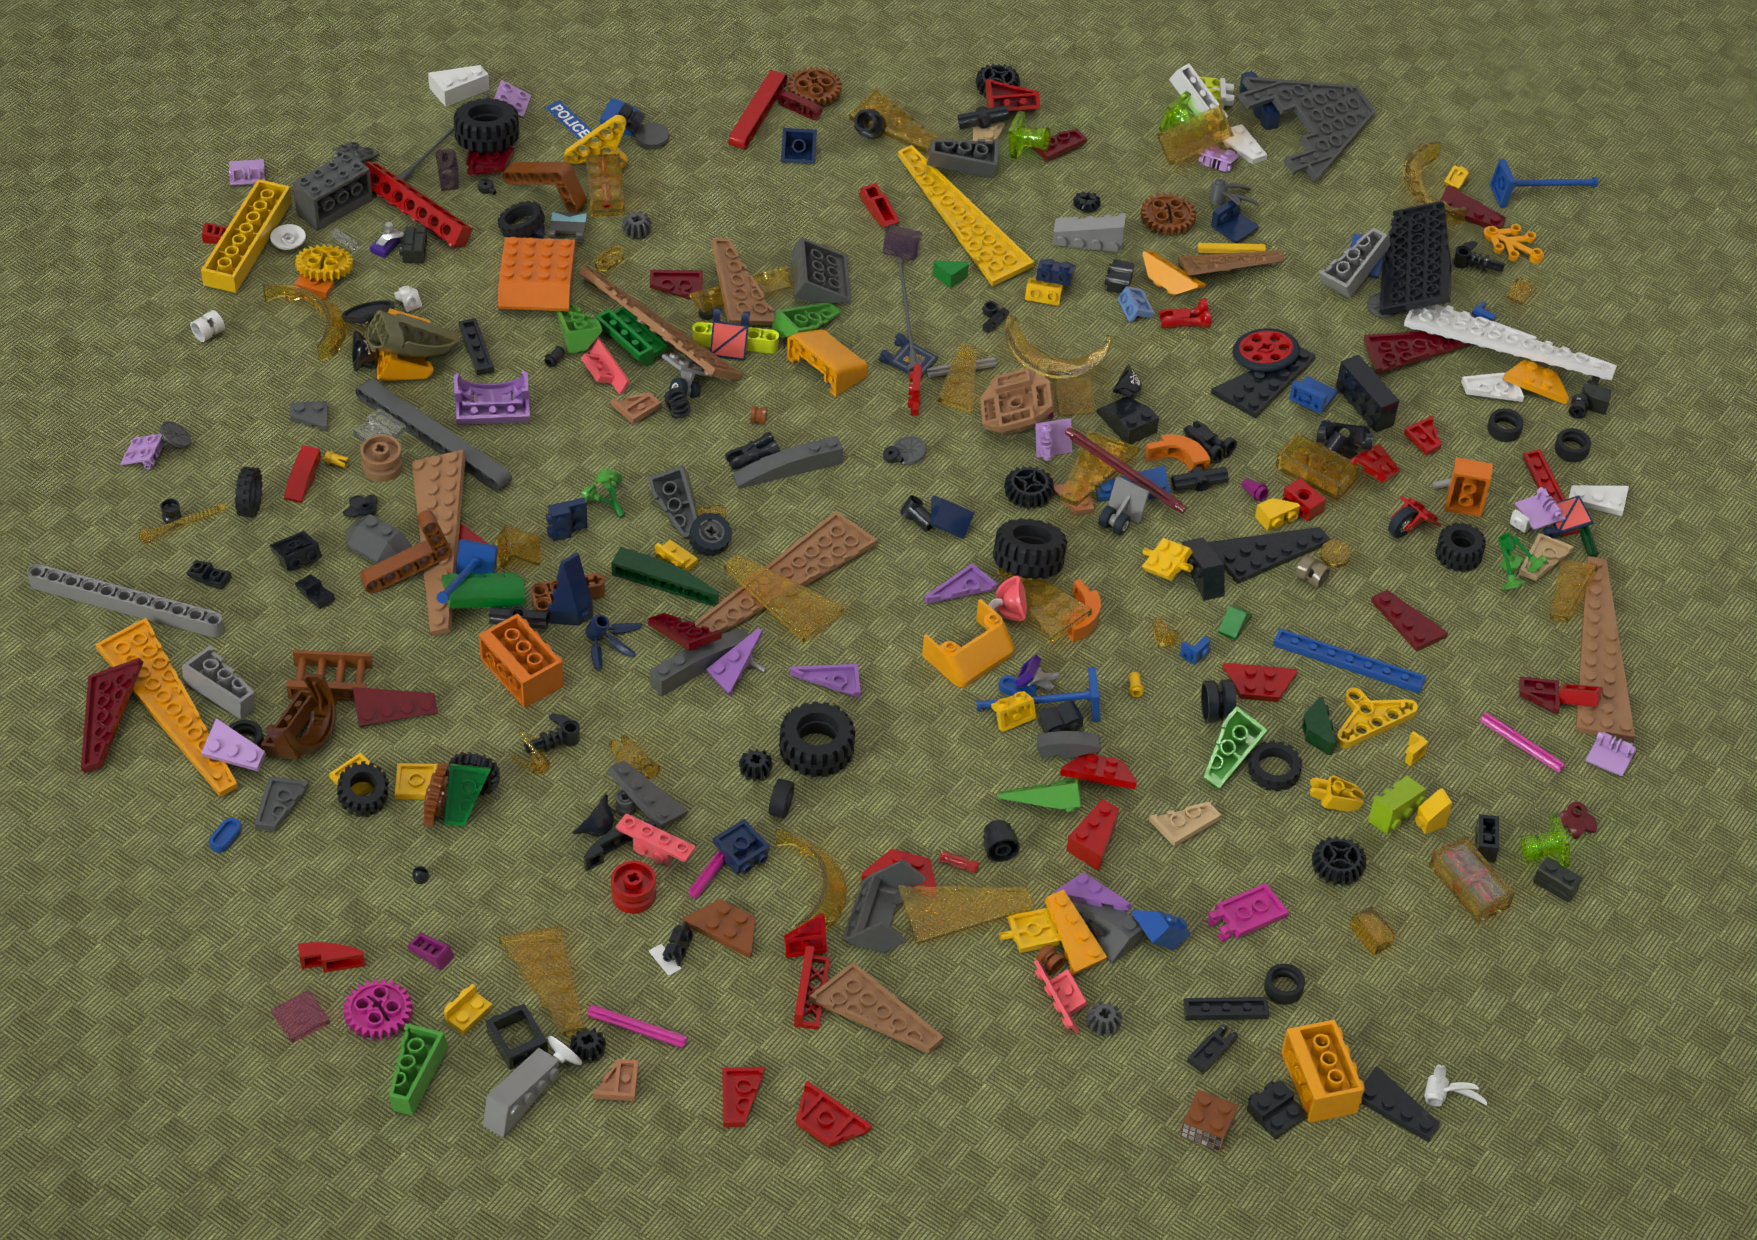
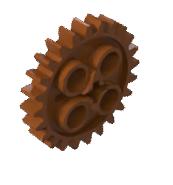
[788,67,842,107]
[1140,192,1196,236]
[423,762,449,828]

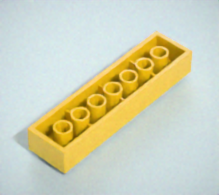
[201,179,292,293]

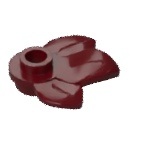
[1557,802,1597,839]

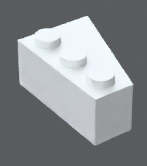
[428,65,489,107]

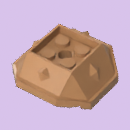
[980,367,1054,436]

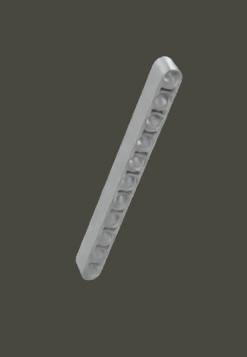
[27,564,224,637]

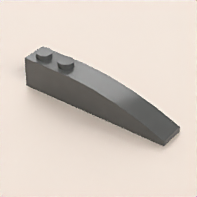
[732,436,843,489]
[650,629,749,696]

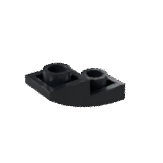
[186,560,232,590]

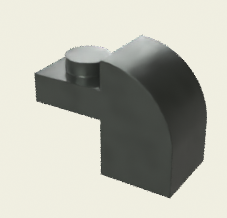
[1581,376,1612,415]

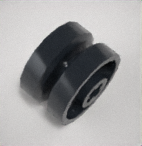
[1201,679,1236,723]

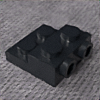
[270,531,322,571]
[1247,1080,1308,1140]

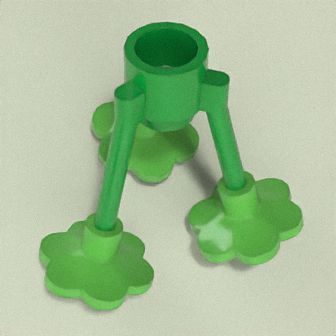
[1498,532,1548,589]

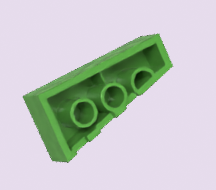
[389,1023,448,1116]

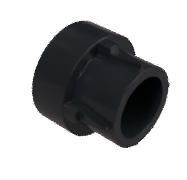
[854,109,886,139]
[983,820,1020,862]

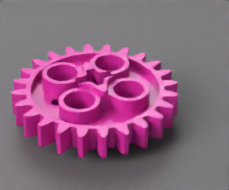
[343,978,413,1041]

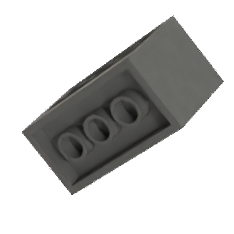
[292,152,373,231]

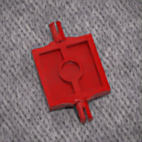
[908,364,922,416]

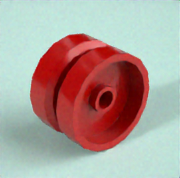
[611,860,656,914]

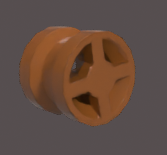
[750,405,767,425]

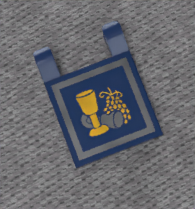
[879,333,939,377]

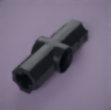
[957,105,1009,130]
[1171,467,1229,491]
[489,605,549,629]

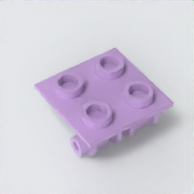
[494,80,531,118]
[1198,145,1240,172]
[229,159,265,186]
[1035,418,1072,461]
[120,434,164,470]
[1515,487,1566,530]
[1585,732,1636,777]

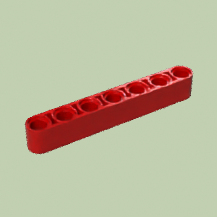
[728,70,788,150]

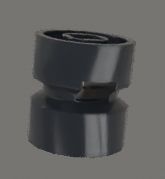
[617,102,645,133]

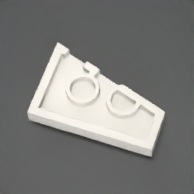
[1212,124,1267,164]
[1461,373,1524,402]
[1568,485,1629,516]

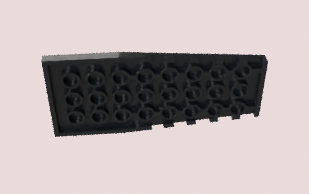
[1380,201,1452,315]

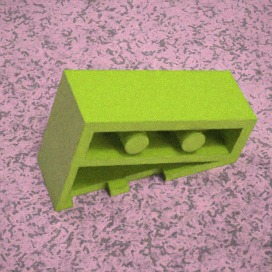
[1368,776,1426,835]

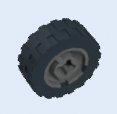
[689,512,732,556]

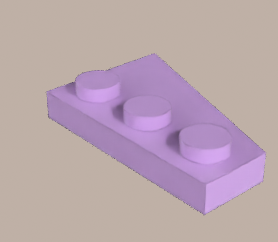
[201,718,266,772]

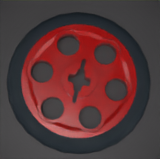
[1232,328,1300,372]

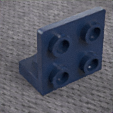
[1211,196,1259,243]

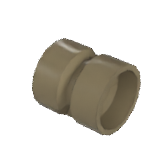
[1295,555,1331,588]

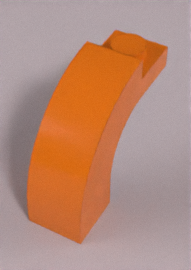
[1145,434,1211,471]
[1064,579,1101,642]

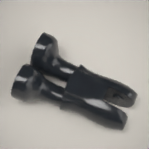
[1183,420,1237,463]
[725,432,780,470]

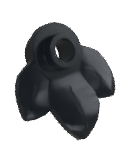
[343,494,378,518]

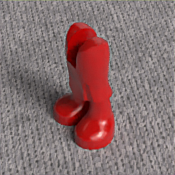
[1159,298,1212,328]

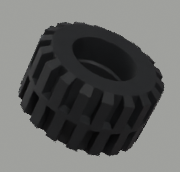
[1436,522,1486,572]
[337,761,389,817]

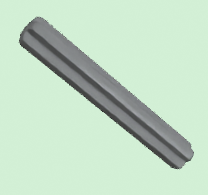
[927,357,997,378]

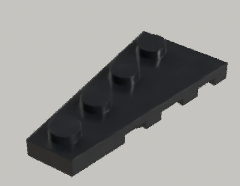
[1361,1066,1441,1143]

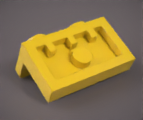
[1025,277,1063,305]
[655,540,698,572]
[991,691,1036,732]
[444,984,493,1036]

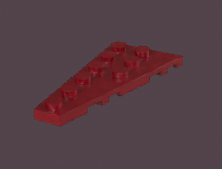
[1363,331,1471,374]

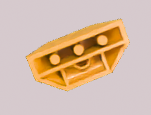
[1143,251,1206,296]

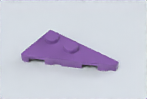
[924,563,998,604]
[706,628,763,696]
[790,664,861,698]
[1054,872,1131,911]

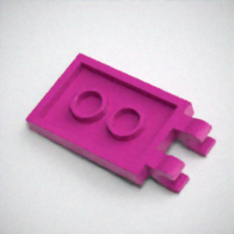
[1206,883,1289,942]

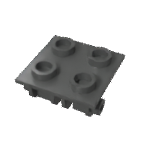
[333,142,379,165]

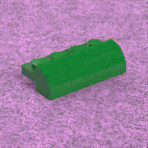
[595,306,668,366]
[441,572,525,608]

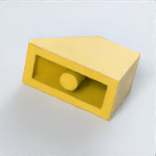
[1415,788,1452,834]

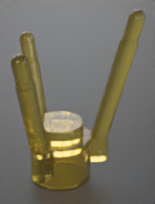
[511,731,550,774]

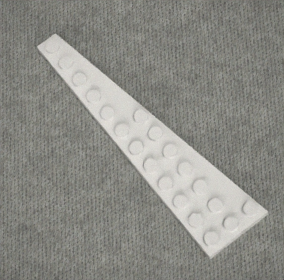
[1404,304,1617,380]

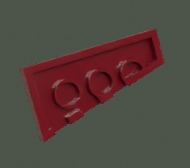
[1439,185,1506,229]
[647,613,722,651]
[352,687,438,727]

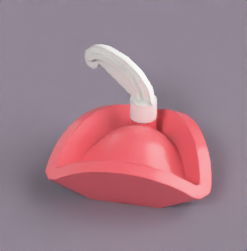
[989,576,1027,621]

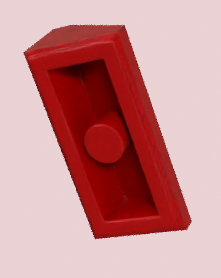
[1559,683,1603,707]

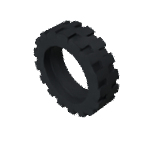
[498,201,545,238]
[235,467,263,518]
[1248,741,1302,791]

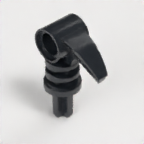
[1453,241,1505,272]
[524,713,580,753]

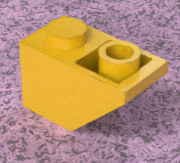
[1255,498,1300,531]

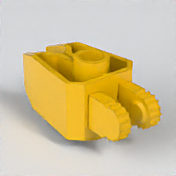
[1310,775,1365,812]

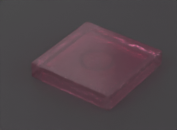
[271,990,330,1043]

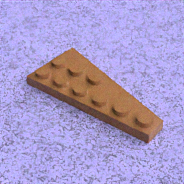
[711,238,775,326]
[1178,250,1284,275]
[809,962,944,1054]

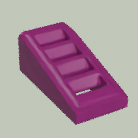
[407,932,454,970]

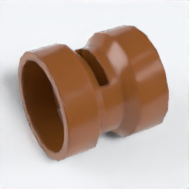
[1036,944,1066,974]

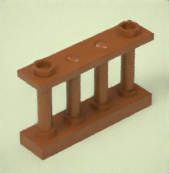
[287,650,373,701]

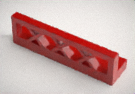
[794,946,830,1030]

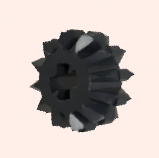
[664,387,691,419]
[739,748,773,782]
[570,1027,606,1064]

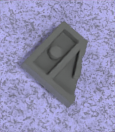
[290,401,328,432]

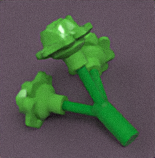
[582,468,625,518]

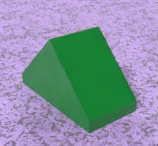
[933,260,969,288]
[1218,606,1253,640]

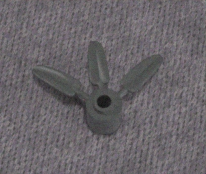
[1209,179,1259,206]

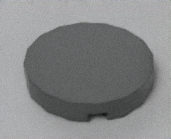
[635,122,669,149]

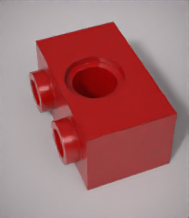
[1282,478,1326,521]

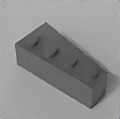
[926,139,999,178]

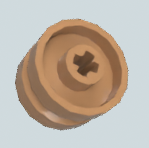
[360,434,403,482]

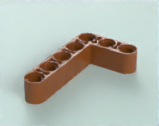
[502,162,587,213]
[360,510,452,593]

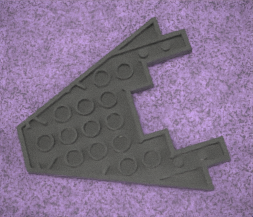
[1238,77,1376,182]

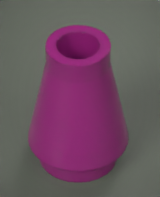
[1242,478,1269,501]

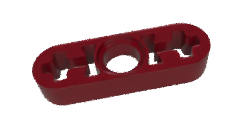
[777,90,822,120]

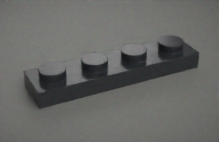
[458,318,494,375]
[1183,997,1270,1020]

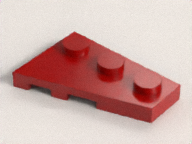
[722,1067,765,1127]

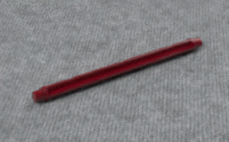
[1065,427,1187,514]

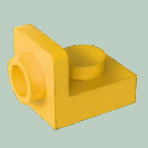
[1444,165,1470,191]
[1405,731,1428,767]

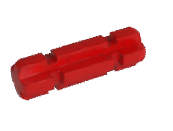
[940,851,979,873]

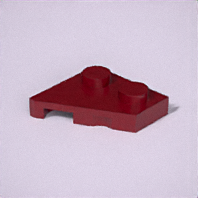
[1519,676,1560,714]

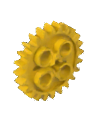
[295,244,353,281]

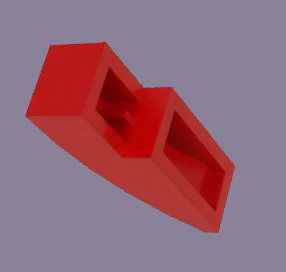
[859,183,900,228]
[284,445,321,503]
[298,942,365,973]

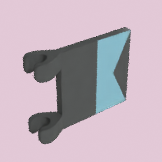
[548,212,587,243]

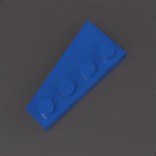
[1095,466,1171,502]

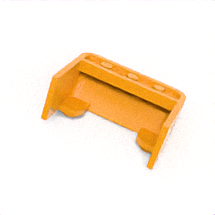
[922,599,1014,687]

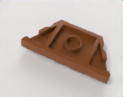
[682,899,755,958]

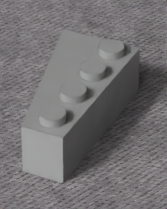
[1052,213,1126,253]
[1319,227,1391,298]
[182,645,255,719]
[483,1048,559,1138]

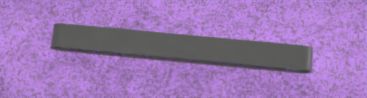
[355,379,512,491]

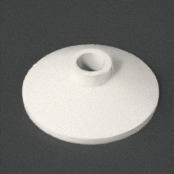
[270,224,306,250]
[548,1036,583,1065]

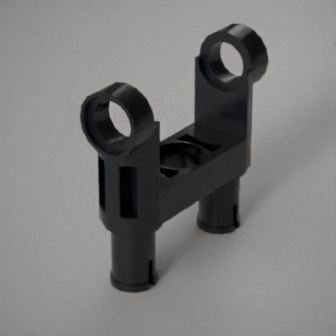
[1316,420,1373,450]

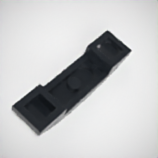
[584,821,656,871]

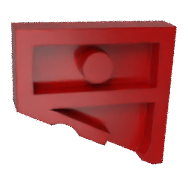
[1403,416,1442,456]

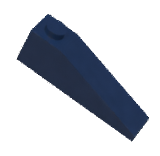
[548,552,593,626]

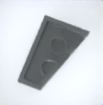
[254,776,310,831]

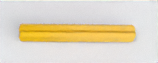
[1197,243,1266,254]

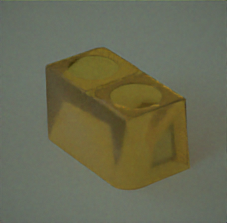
[1350,906,1395,956]

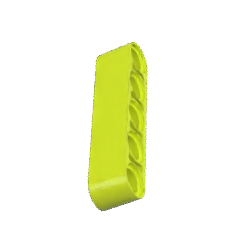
[692,322,779,354]

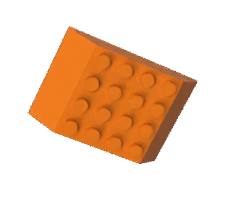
[498,237,577,311]

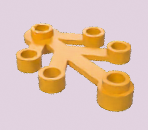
[1483,224,1544,264]

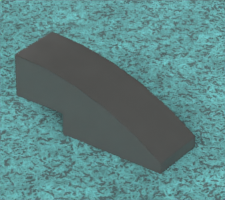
[1037,731,1101,760]

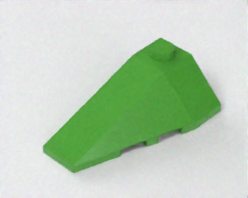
[556,303,602,354]
[771,303,841,338]
[1203,706,1268,789]
[998,778,1082,812]

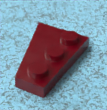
[1026,129,1087,162]
[650,270,703,303]

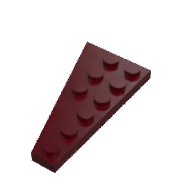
[81,658,144,773]

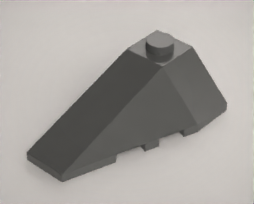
[648,465,698,539]
[1070,898,1144,964]

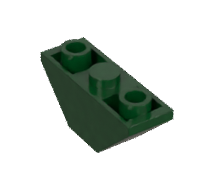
[1302,697,1337,755]

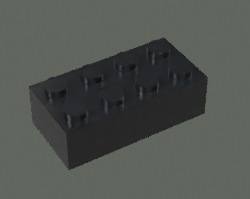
[1336,355,1399,433]

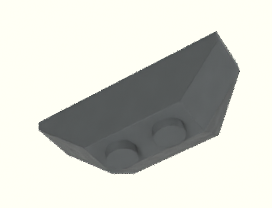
[345,514,412,563]

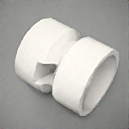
[190,310,225,342]

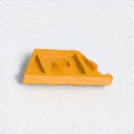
[1502,359,1569,405]

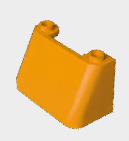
[377,308,434,381]
[787,329,868,397]

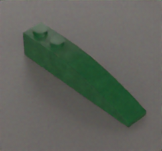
[611,547,719,607]

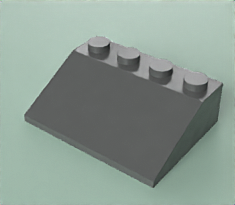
[791,237,851,303]

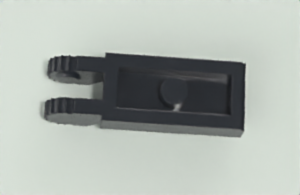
[1187,1024,1238,1074]

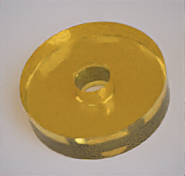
[1320,540,1351,567]

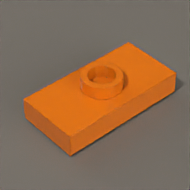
[294,274,334,297]

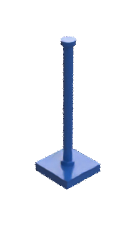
[1489,159,1598,208]
[437,539,498,604]
[976,667,1101,722]

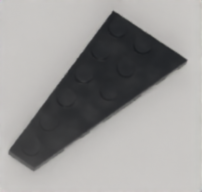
[1211,347,1316,419]
[1207,527,1330,584]

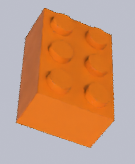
[1444,457,1493,517]

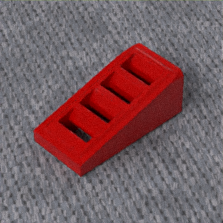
[202,222,227,244]

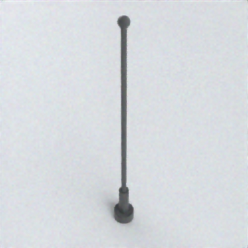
[396,94,490,182]
[897,258,921,376]

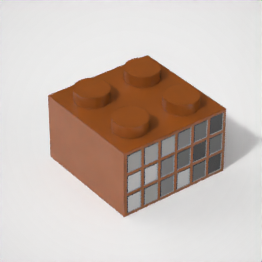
[1180,1089,1238,1152]

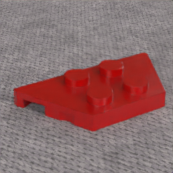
[1350,444,1400,483]
[1222,662,1297,702]
[1060,753,1137,790]
[861,848,938,900]
[796,1081,872,1148]

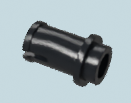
[544,346,566,367]

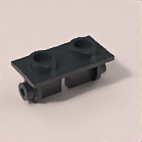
[662,921,693,966]

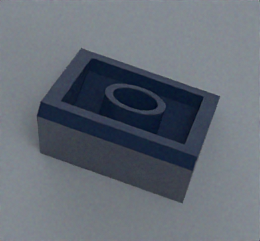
[781,128,817,164]
[931,495,975,539]

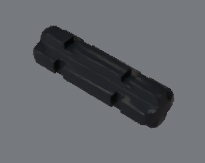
[982,307,1009,333]

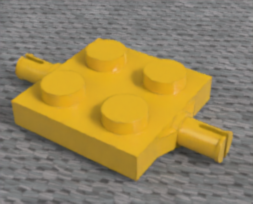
[1142,538,1193,581]
[999,908,1060,953]

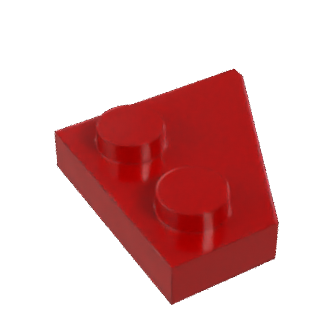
[784,913,827,958]

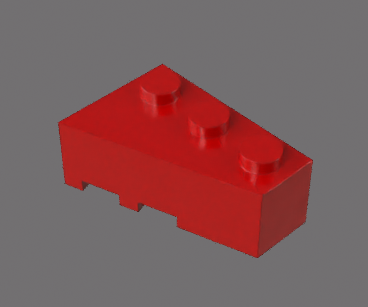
[985,79,1040,113]
[1066,799,1119,871]

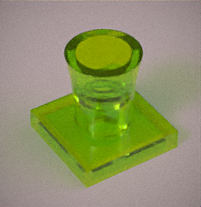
[1159,90,1206,139]
[1008,111,1050,159]
[1520,813,1570,868]

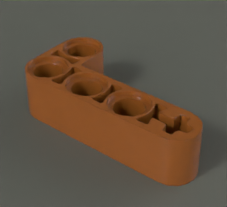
[531,573,605,612]

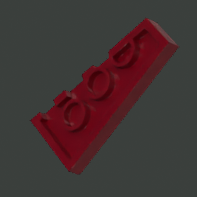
[1371,590,1448,652]

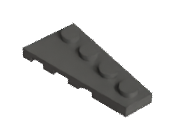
[607,760,688,829]

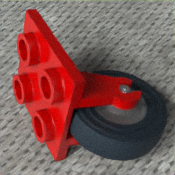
[1388,496,1442,538]

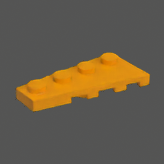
[1045,889,1107,976]

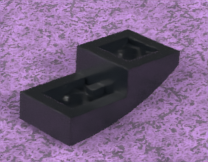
[295,574,335,609]

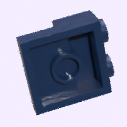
[1036,259,1076,286]
[546,497,588,542]
[712,819,770,875]

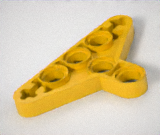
[563,115,627,169]
[1337,688,1418,748]

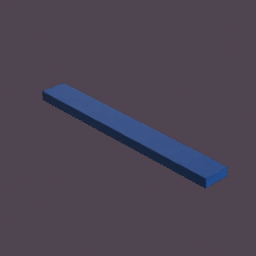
[1273,628,1426,694]

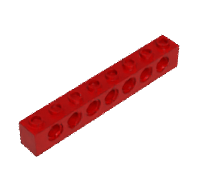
[365,162,473,248]

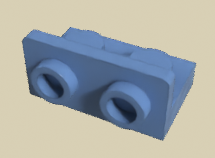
[1118,286,1155,322]

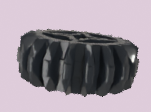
[975,63,1020,98]
[1004,465,1054,509]
[448,751,500,796]
[1312,835,1367,886]

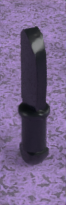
[1079,912,1107,937]

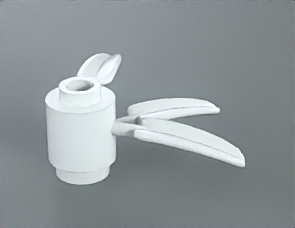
[1424,1064,1487,1107]

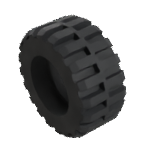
[454,98,519,153]
[993,518,1067,579]
[779,701,855,777]

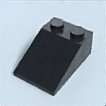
[1096,397,1159,446]

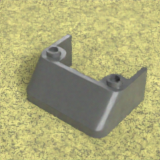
[843,859,926,952]

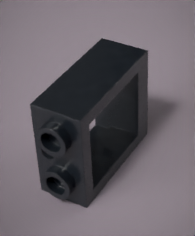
[486,1004,548,1070]

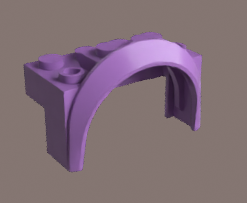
[454,371,530,425]

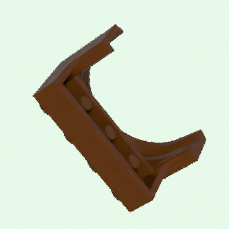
[260,674,337,760]

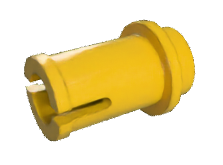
[324,450,349,469]
[1128,672,1144,697]

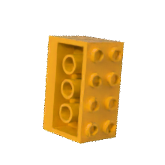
[1281,1019,1365,1123]

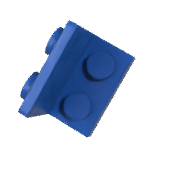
[1289,376,1338,414]

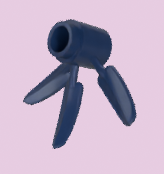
[585,615,642,670]

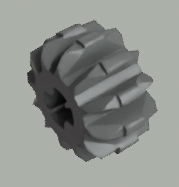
[622,211,651,239]
[1086,1001,1122,1037]

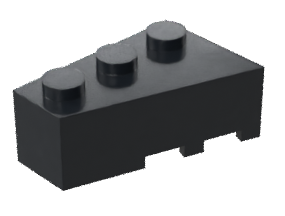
[1182,537,1225,601]

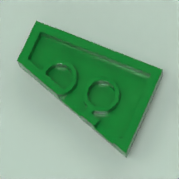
[444,764,491,826]

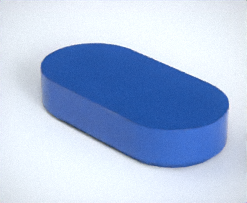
[998,675,1037,696]
[209,818,242,853]

